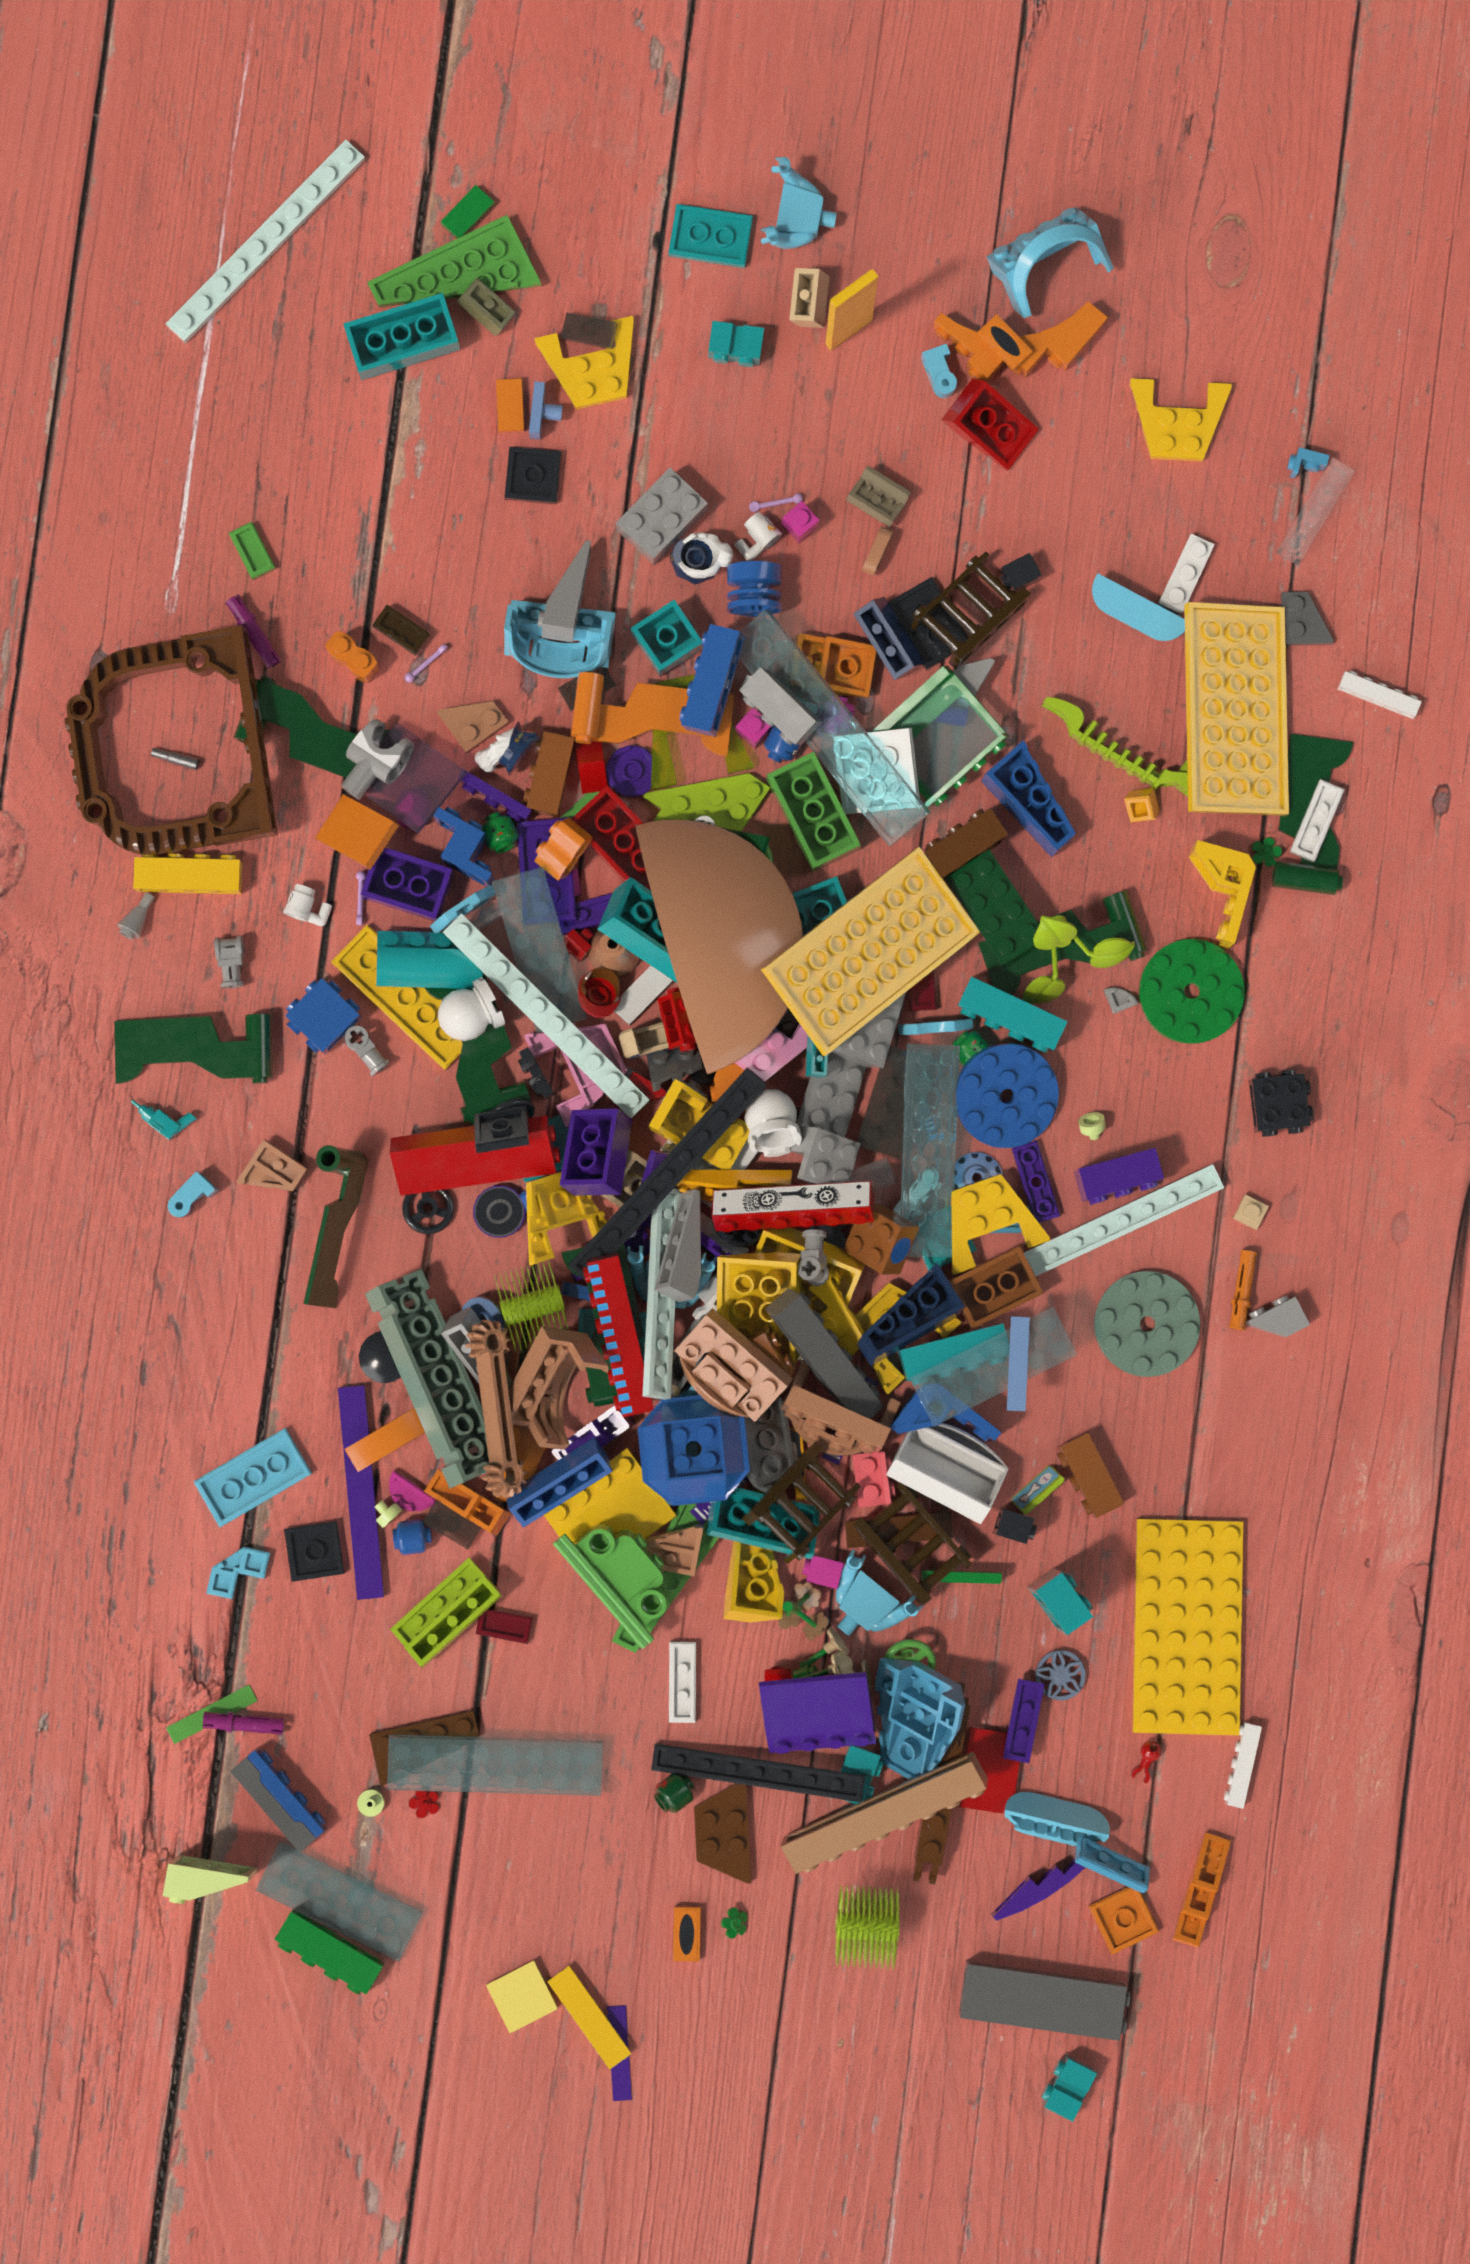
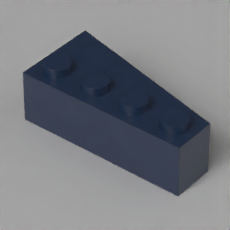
[857,1263,965,1366]

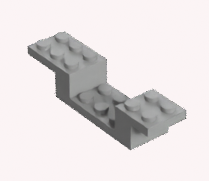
[790,993,906,1184]

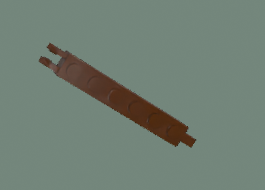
[913,1681,970,1885]

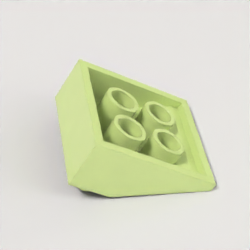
[163,1855,258,1904]

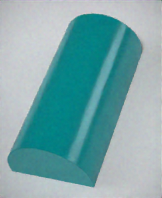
[706,1487,820,1559]

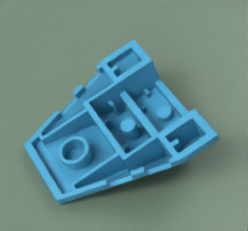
[875,1658,965,1780]

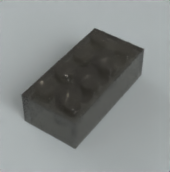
[856,1046,937,1163]

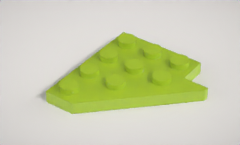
[643,773,770,831]

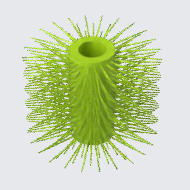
[494,1261,569,1350]
[835,1885,900,1970]

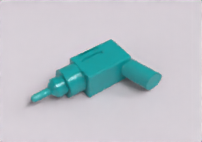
[131,1100,197,1141]

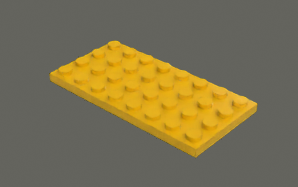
[1184,602,1289,816]
[761,847,980,1056]
[1132,1519,1243,1736]

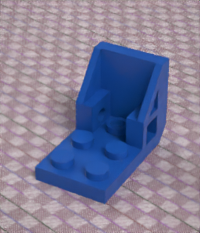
[890,1383,1001,1442]

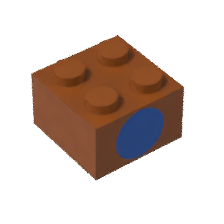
[843,1203,919,1275]

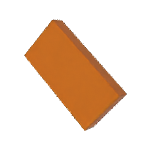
[496,378,525,433]

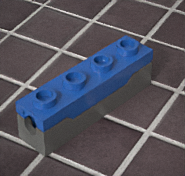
[230,1748,326,1853]

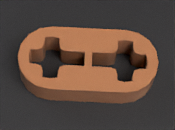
[862,526,893,576]

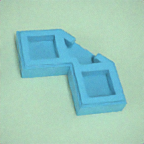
[430,885,496,934]
[206,1547,271,1599]

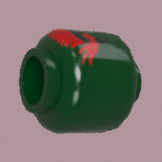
[654,1773,694,1813]

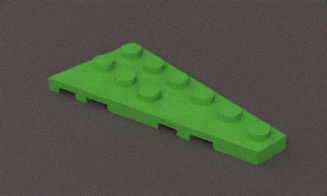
[367,215,542,308]

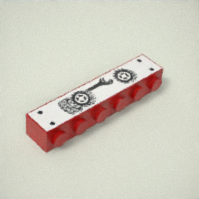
[712,1181,875,1232]

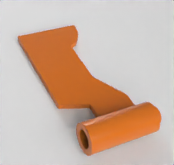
[571,672,734,757]

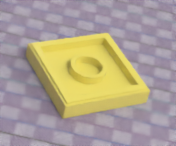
[486,1960,558,2033]

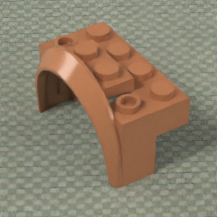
[675,1308,793,1422]
[508,1326,608,1450]
[780,1360,901,1456]

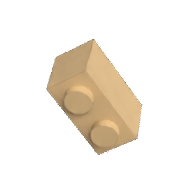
[789,268,830,328]

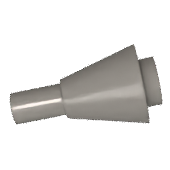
[117,893,155,940]

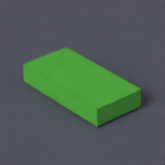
[229,521,276,580]

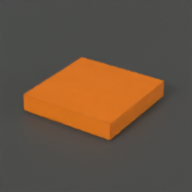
[1088,1886,1159,1955]

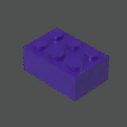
[360,848,454,922]
[560,1109,633,1196]
[1074,1148,1164,1205]

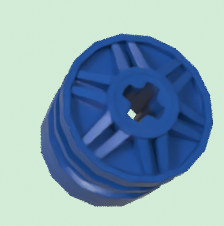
[727,561,782,617]

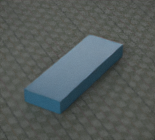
[1075,1836,1150,1893]

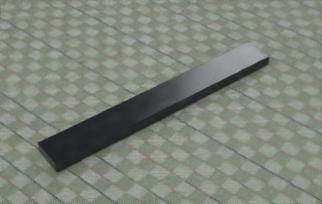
[651,1744,866,1802]

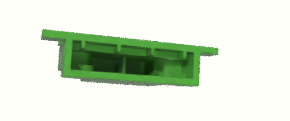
[553,1524,667,1649]

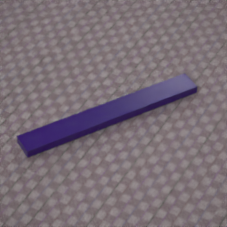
[338,1385,384,1600]

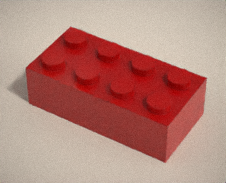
[571,785,650,890]

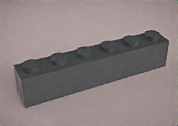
[765,1288,884,1419]

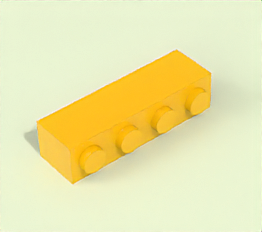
[133,854,243,894]

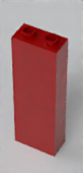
[389,1115,561,1196]

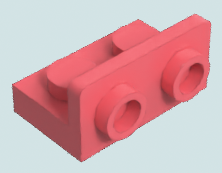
[852,1451,895,1508]

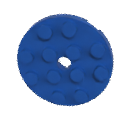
[954,1043,1059,1148]

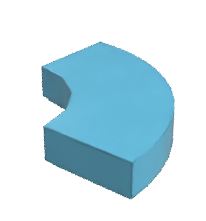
[898,1019,973,1035]

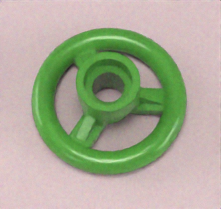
[884,1639,936,1670]

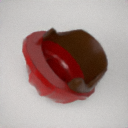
[577,967,622,1018]

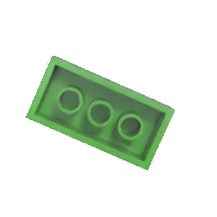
[766,752,861,872]

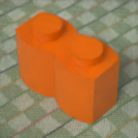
[325,631,380,683]
[534,818,593,881]

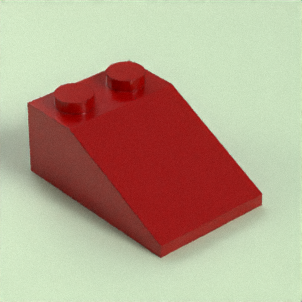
[941,378,1039,471]

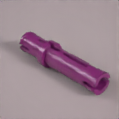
[225,594,282,669]
[202,1711,284,1735]

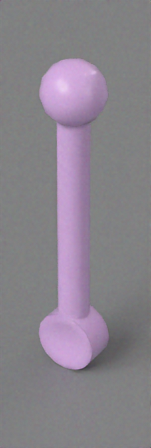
[749,493,803,513]
[404,643,449,683]
[356,871,366,925]

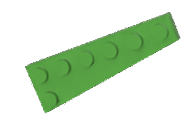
[612,1504,718,1653]

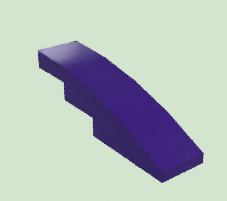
[991,1859,1086,1921]

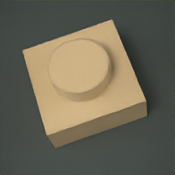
[1233,1194,1269,1230]

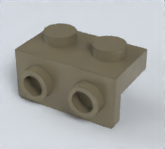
[846,466,911,528]

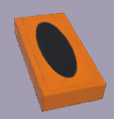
[977,314,1033,371]
[673,1906,701,1962]

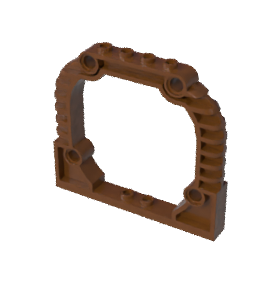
[65,625,278,855]

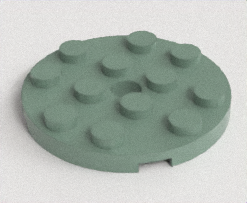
[1094,1271,1200,1377]

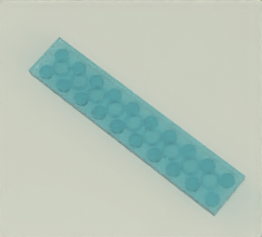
[739,609,931,847]

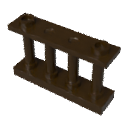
[911,551,1031,670]
[742,1442,861,1564]
[853,1483,972,1606]

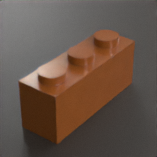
[523,731,575,818]
[1056,1432,1124,1518]

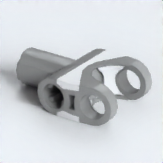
[341,719,414,800]

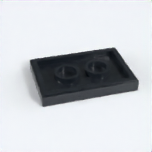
[888,577,968,671]

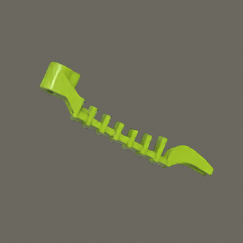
[1042,697,1188,797]

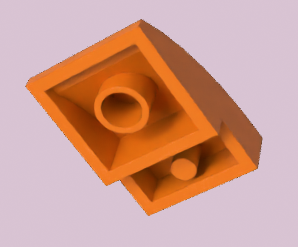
[787,633,876,698]

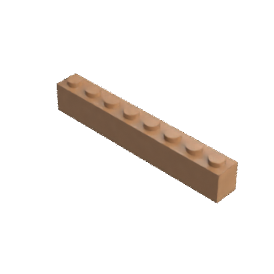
[781,1752,988,1874]

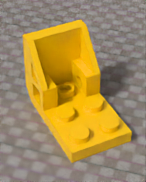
[1188,840,1256,949]
[649,1079,750,1170]

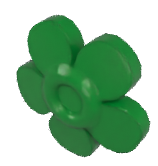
[1252,837,1282,867]
[721,1907,747,1939]

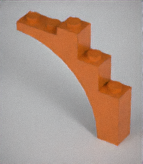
[933,301,1108,383]

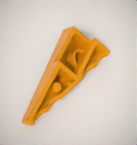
[676,1170,792,1203]

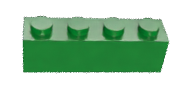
[274,1908,385,1995]

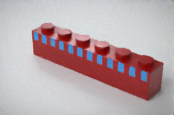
[583,1252,654,1418]

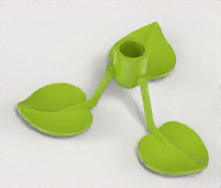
[1022,915,1135,1003]

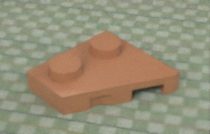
[437,701,509,754]
[236,1139,309,1191]
[646,1524,704,1576]

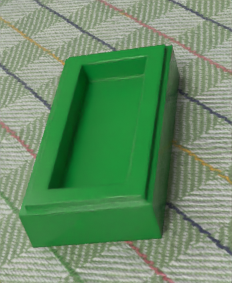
[440,185,495,239]

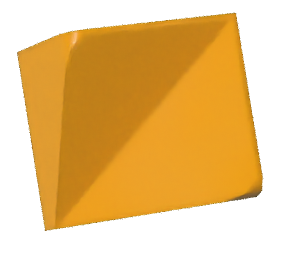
[1124,788,1160,823]

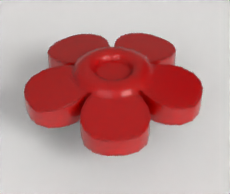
[409,1787,439,1818]

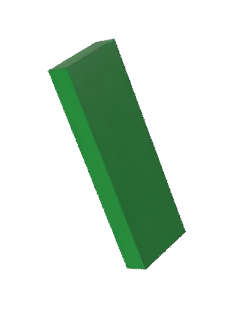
[921,1570,1002,1584]

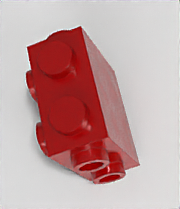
[657,987,697,1052]

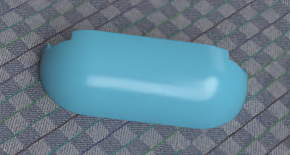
[1092,573,1185,641]
[1005,1792,1110,1846]

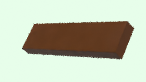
[845,1511,953,1548]

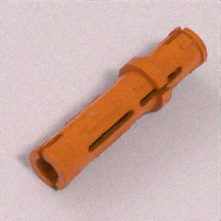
[1228,1250,1257,1331]

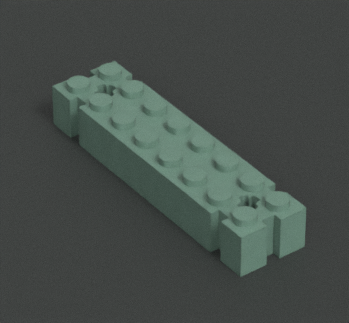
[365,1269,490,1488]

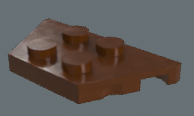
[694,1783,751,1884]

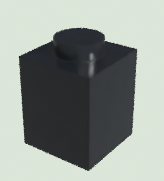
[999,553,1042,593]

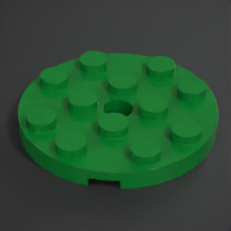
[1138,939,1244,1044]

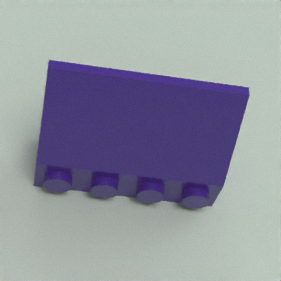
[759,1672,876,1754]

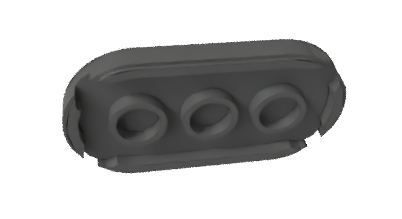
[744,1396,795,1492]

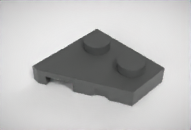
[1280,592,1333,646]
[647,1046,703,1091]

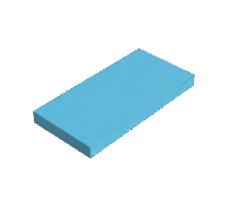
[193,1428,313,1527]

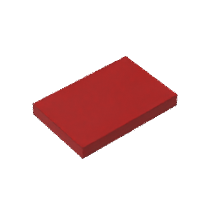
[959,1727,1020,1814]

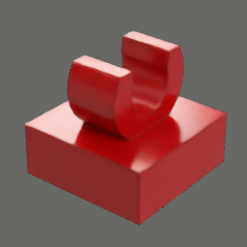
[561,927,594,963]

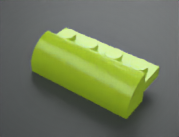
[390,1558,503,1668]

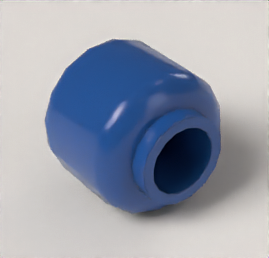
[764,725,801,763]
[393,1519,432,1555]

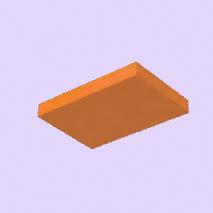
[315,794,399,870]

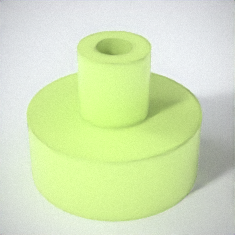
[1078,1112,1106,1140]
[375,1500,402,1528]
[357,1789,385,1817]

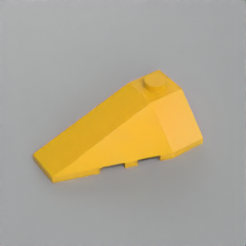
[723,1541,784,1623]

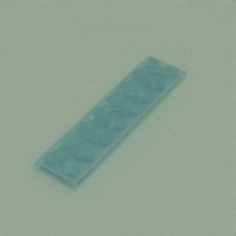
[901,1044,960,1257]
[387,1735,603,1796]

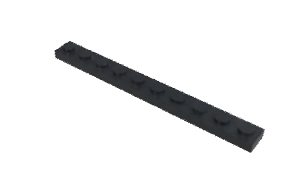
[568,1067,767,1281]

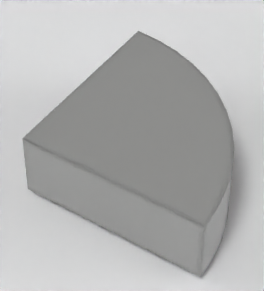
[1103,988,1138,1014]

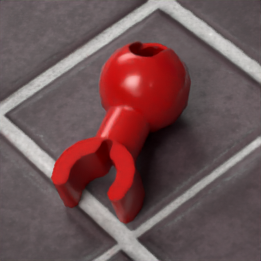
[1131,1741,1161,1784]

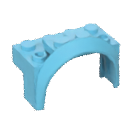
[986,207,1114,318]
[504,600,615,678]

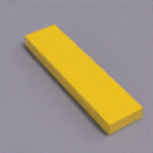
[547,1965,632,2070]

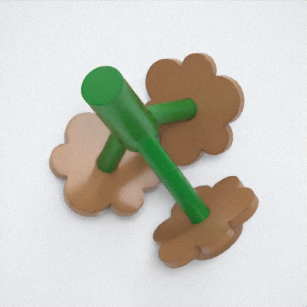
[778,1581,829,1640]

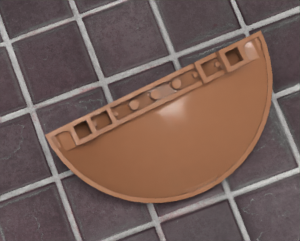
[636,820,803,1074]

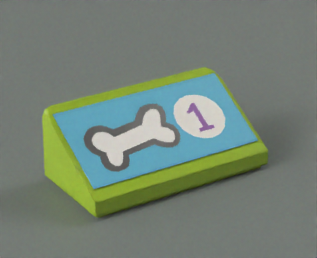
[1011,1465,1064,1515]

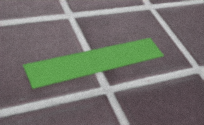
[166,1685,257,1744]

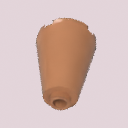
[588,930,639,977]

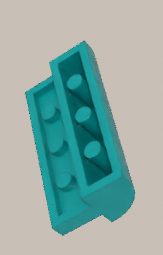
[376,931,483,989]

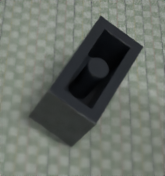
[992,1508,1037,1544]

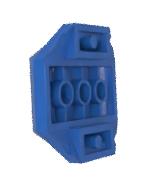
[638,1395,750,1506]

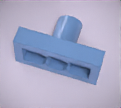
[529,381,563,440]

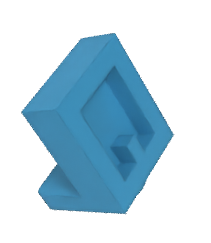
[1287,447,1330,479]

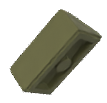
[457,278,516,336]

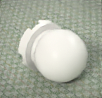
[438,977,505,1041]
[745,1089,802,1157]

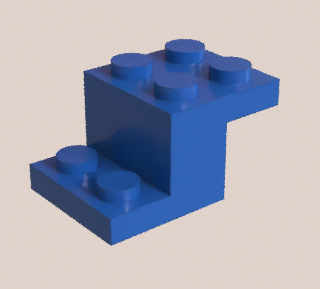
[433,807,495,887]

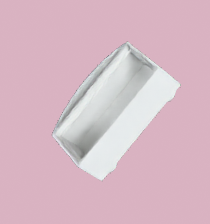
[886,1423,1009,1524]

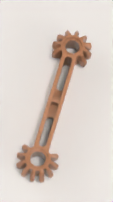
[465,1320,528,1498]

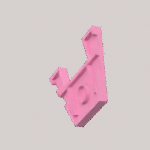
[735,1023,807,1082]
[524,1024,628,1128]

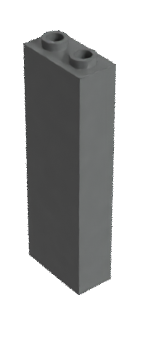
[959,1961,1131,2041]

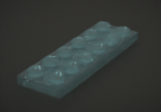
[492,866,587,1033]
[909,1307,1077,1426]
[256,1841,423,1962]

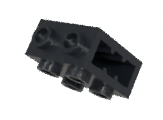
[1248,1070,1314,1137]

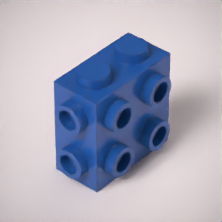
[285,978,362,1054]

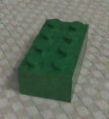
[945,849,1039,969]

